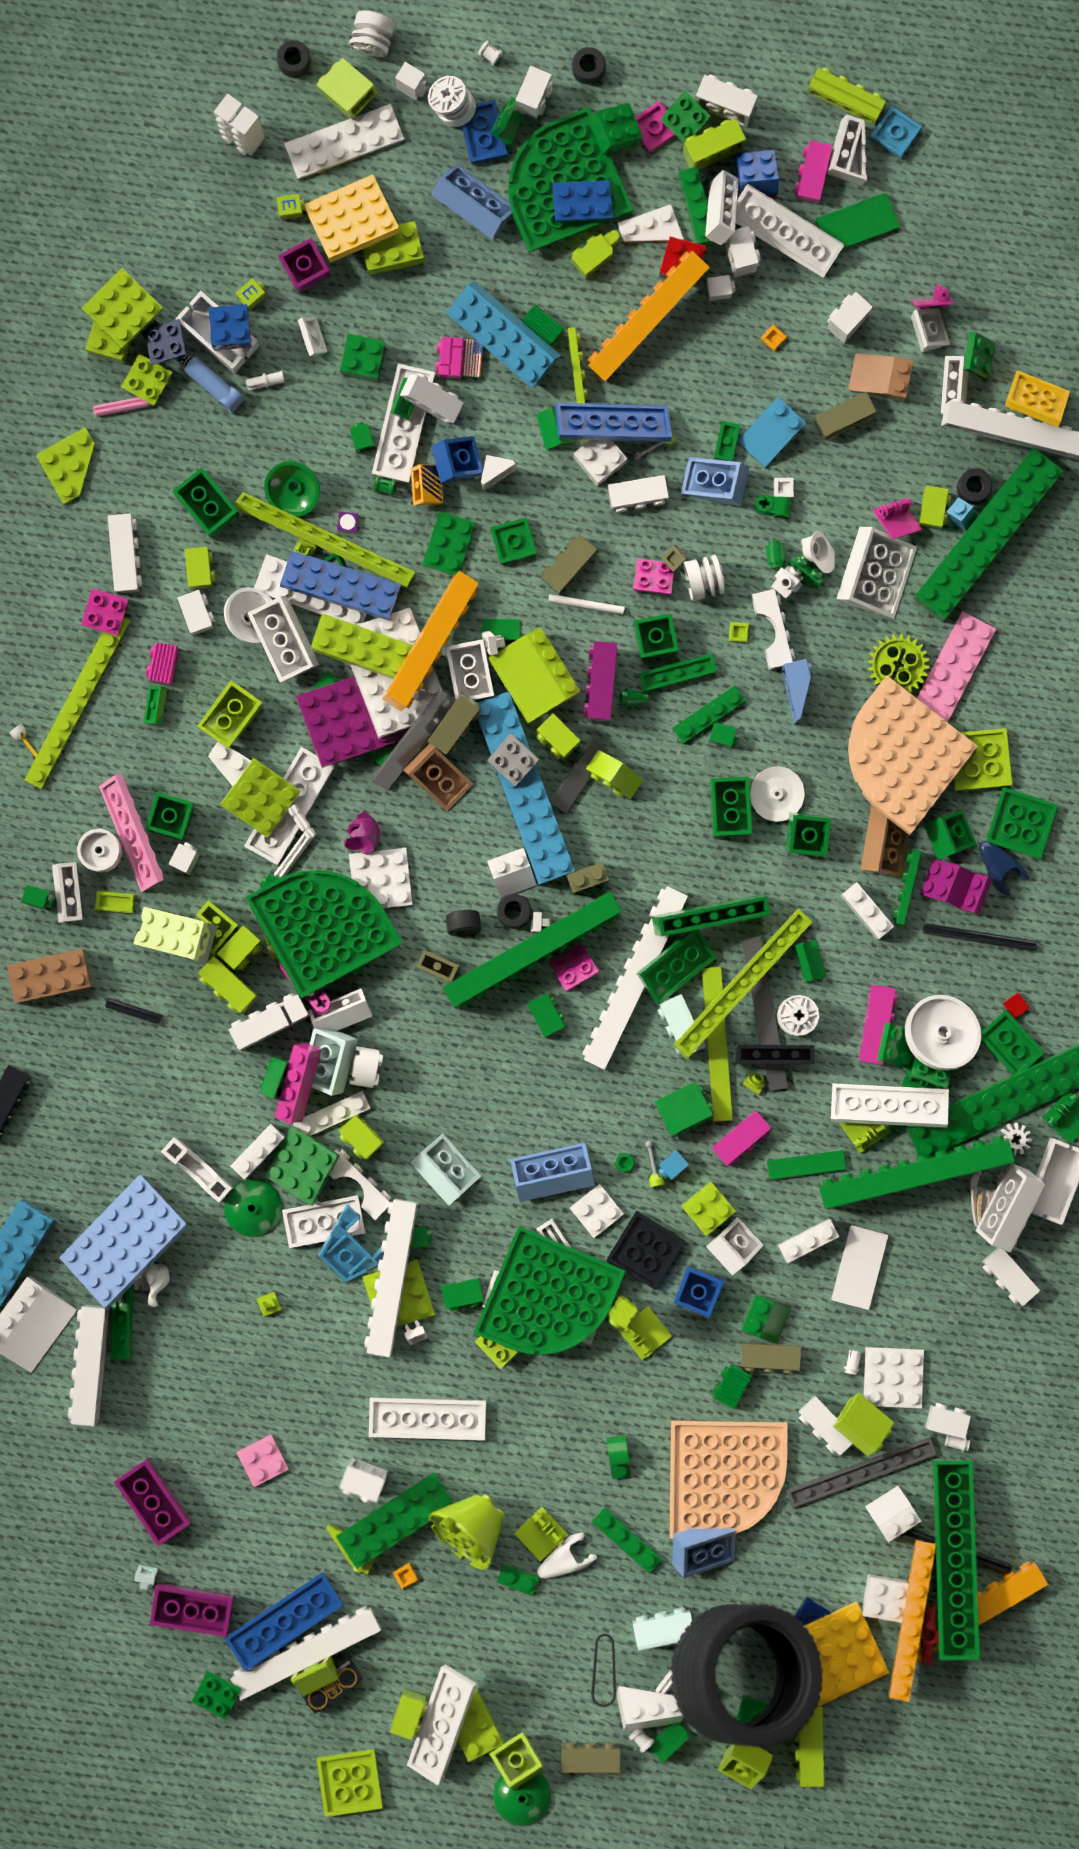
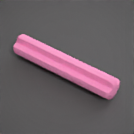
[94,397,150,417]

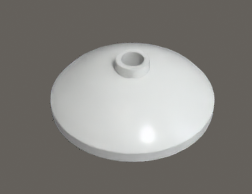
[224,587,272,644]

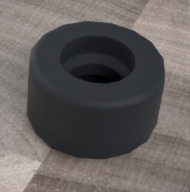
[276,40,311,78]
[572,47,606,85]
[957,468,993,505]
[497,894,531,928]
[446,909,481,937]

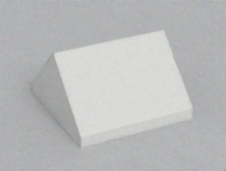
[911,309,950,353]
[481,455,516,491]

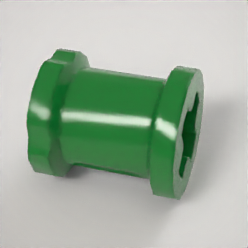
[373,475,396,496]

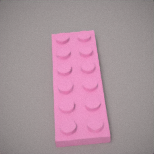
[917,611,996,722]
[99,773,164,892]

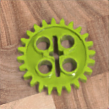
[867,633,929,693]

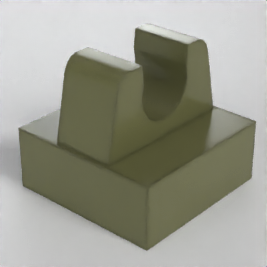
[662,544,689,572]

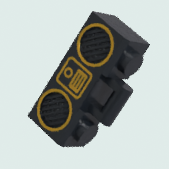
[302,1658,363,1714]

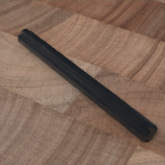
[923,923,1037,951]
[901,1528,1012,1574]

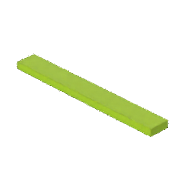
[702,967,733,1122]

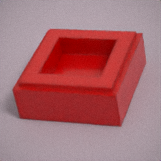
[1002,992,1029,1019]

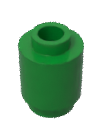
[765,540,787,569]

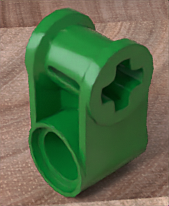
[754,495,792,519]

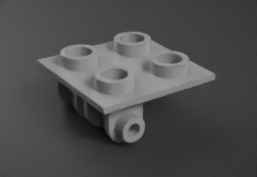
[487,733,539,786]

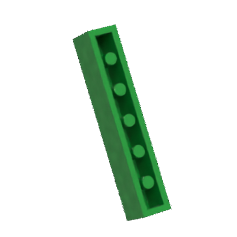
[652,895,770,937]

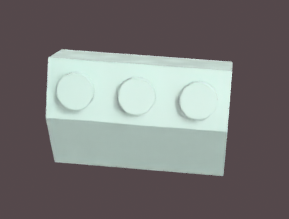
[658,994,706,1057]
[310,1028,357,1096]
[410,1133,481,1205]
[632,1607,692,1651]

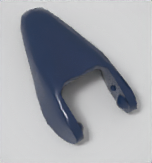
[979,841,1029,896]

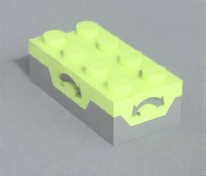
[134,907,217,963]

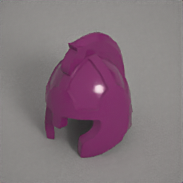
[344,811,380,854]

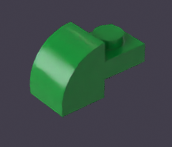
[606,1435,631,1479]

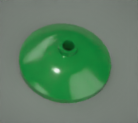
[264,461,321,517]
[224,1179,282,1237]
[493,1773,551,1826]

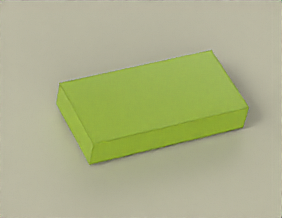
[95,891,135,913]

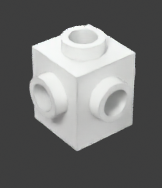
[771,565,803,598]

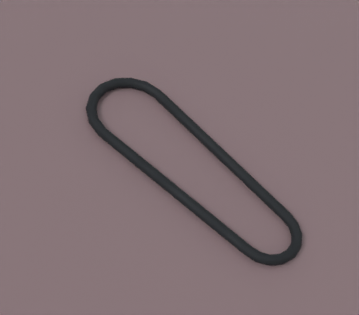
[591,1634,616,1707]

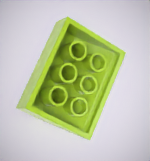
[488,627,581,723]

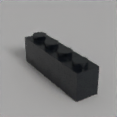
[736,1044,815,1065]
[0,1065,32,1140]

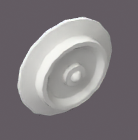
[750,766,805,822]

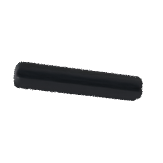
[105,998,161,1024]

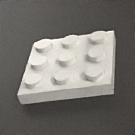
[349,848,412,908]
[864,1347,924,1408]

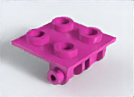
[911,285,954,310]
[872,498,922,540]
[633,558,674,596]
[81,589,129,636]
[549,943,599,992]

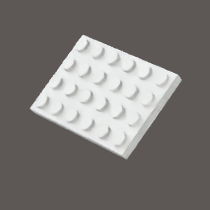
[350,608,449,738]

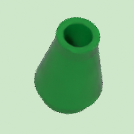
[619,688,648,707]

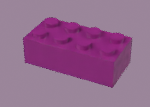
[584,641,617,724]
[114,1457,192,1546]
[149,1582,235,1637]

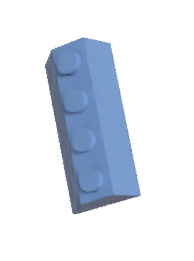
[431,164,512,239]
[510,1143,595,1202]

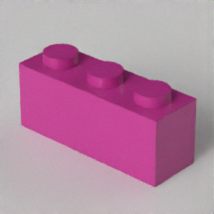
[794,140,832,204]
[711,1111,771,1166]

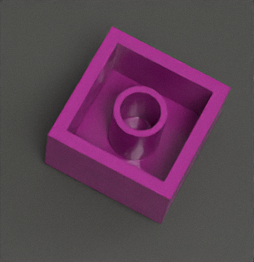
[278,238,331,294]

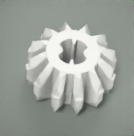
[1001,1123,1032,1156]

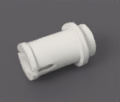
[844,1350,861,1375]
[945,1434,970,1452]

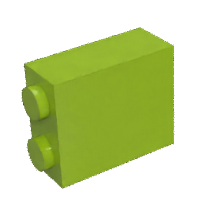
[316,58,378,120]
[833,1393,894,1456]

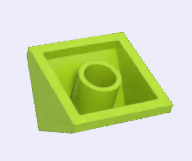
[291,1655,338,1696]

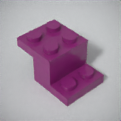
[920,859,993,915]

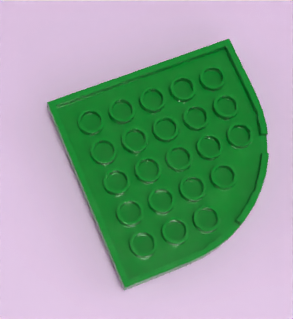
[508,107,633,253]
[245,870,403,999]
[473,1226,625,1355]

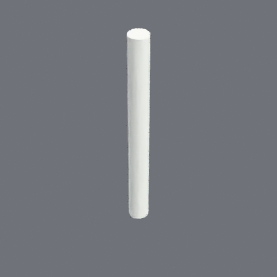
[548,594,624,614]

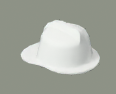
[801,531,835,573]

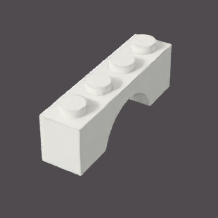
[751,589,795,671]
[161,1137,234,1203]
[330,1149,391,1220]

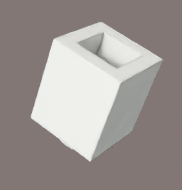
[706,275,735,301]

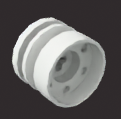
[349,11,395,57]
[428,76,476,127]
[683,555,725,601]
[777,995,819,1036]

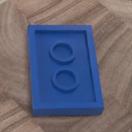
[462,99,507,164]
[552,180,612,223]

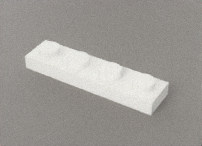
[293,1091,370,1136]

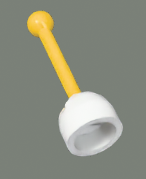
[9,724,38,757]

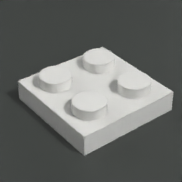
[570,1184,623,1238]

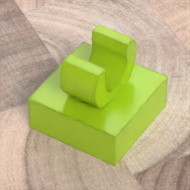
[293,538,317,557]
[257,1291,282,1317]

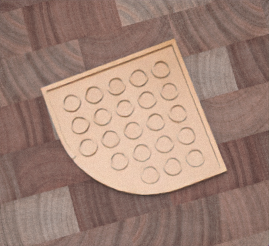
[848,676,977,835]
[670,1420,787,1538]

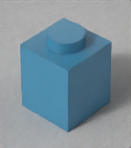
[947,497,978,531]
[658,1150,689,1180]

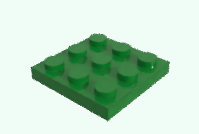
[985,787,1058,860]
[265,1126,340,1206]

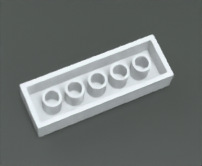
[68,1305,110,1426]

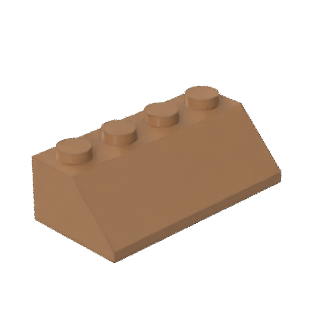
[860,805,909,878]

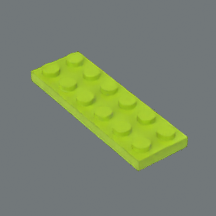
[310,613,413,679]

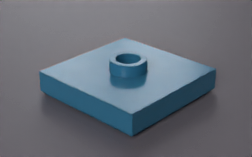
[870,106,923,159]

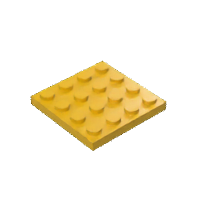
[305,175,400,263]
[804,1601,889,1706]

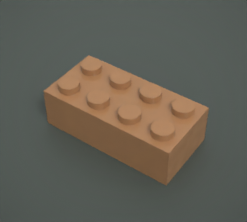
[7,949,93,1004]

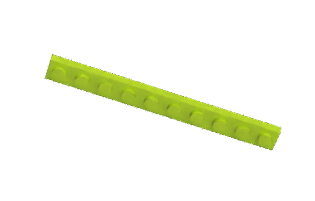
[234,492,415,587]
[24,617,131,789]
[673,909,812,1058]

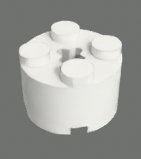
[349,1046,383,1088]

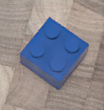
[736,150,779,195]
[208,304,252,351]
[431,436,483,483]
[673,1266,724,1317]

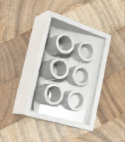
[837,527,917,619]
[0,1276,77,1373]

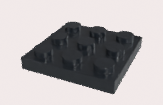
[606,1210,685,1290]

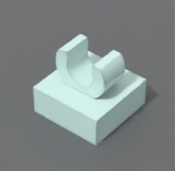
[135,1565,158,1590]

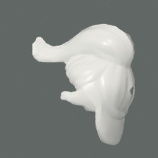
[134,1263,170,1307]

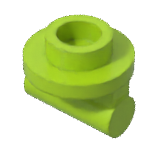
[743,1073,766,1095]

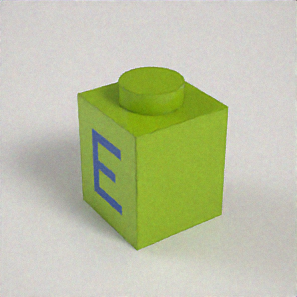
[276,194,306,220]
[235,278,266,311]

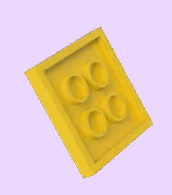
[1005,370,1070,427]

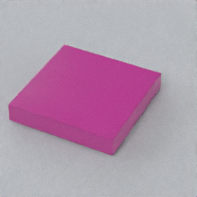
[635,101,676,153]

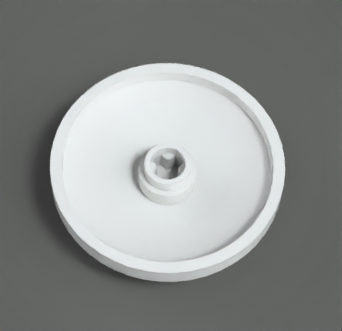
[905,995,981,1071]

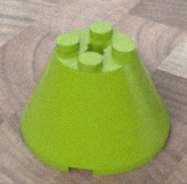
[428,1494,505,1570]

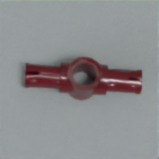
[920,1604,939,1665]

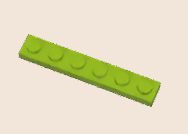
[567,327,589,444]

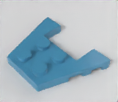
[318,1204,384,1282]

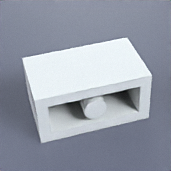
[395,62,427,100]
[178,590,215,636]
[169,842,200,875]
[925,1403,971,1439]

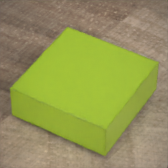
[728,622,749,643]

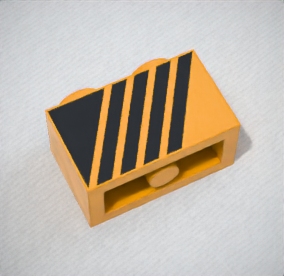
[411,464,444,507]

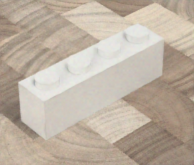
[706,170,738,245]
[108,514,142,594]

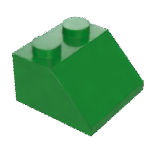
[924,810,977,860]
[259,1057,289,1100]
[740,1294,791,1344]

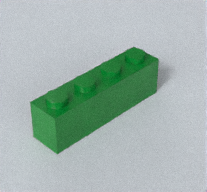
[678,167,716,247]

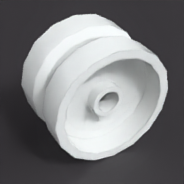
[77,829,123,873]

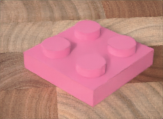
[237,1434,289,1487]

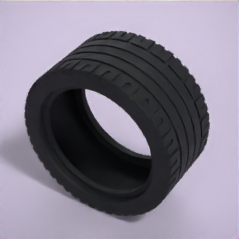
[671,1604,823,1747]

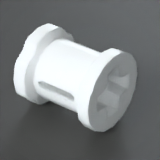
[478,40,503,66]
[629,1729,655,1752]

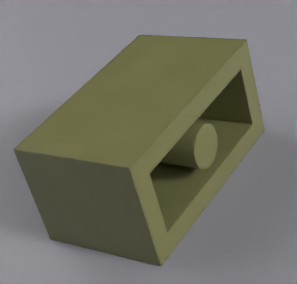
[566,862,609,894]
[416,950,459,983]

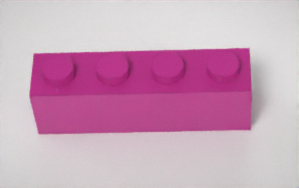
[858,985,898,1065]
[275,1043,322,1124]

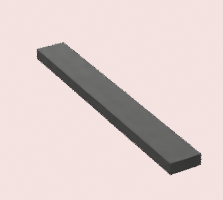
[741,937,788,1091]
[786,1436,938,1508]

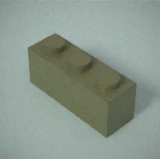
[814,391,876,440]
[541,535,597,595]
[428,692,481,754]
[741,1342,801,1373]
[561,1742,620,1773]

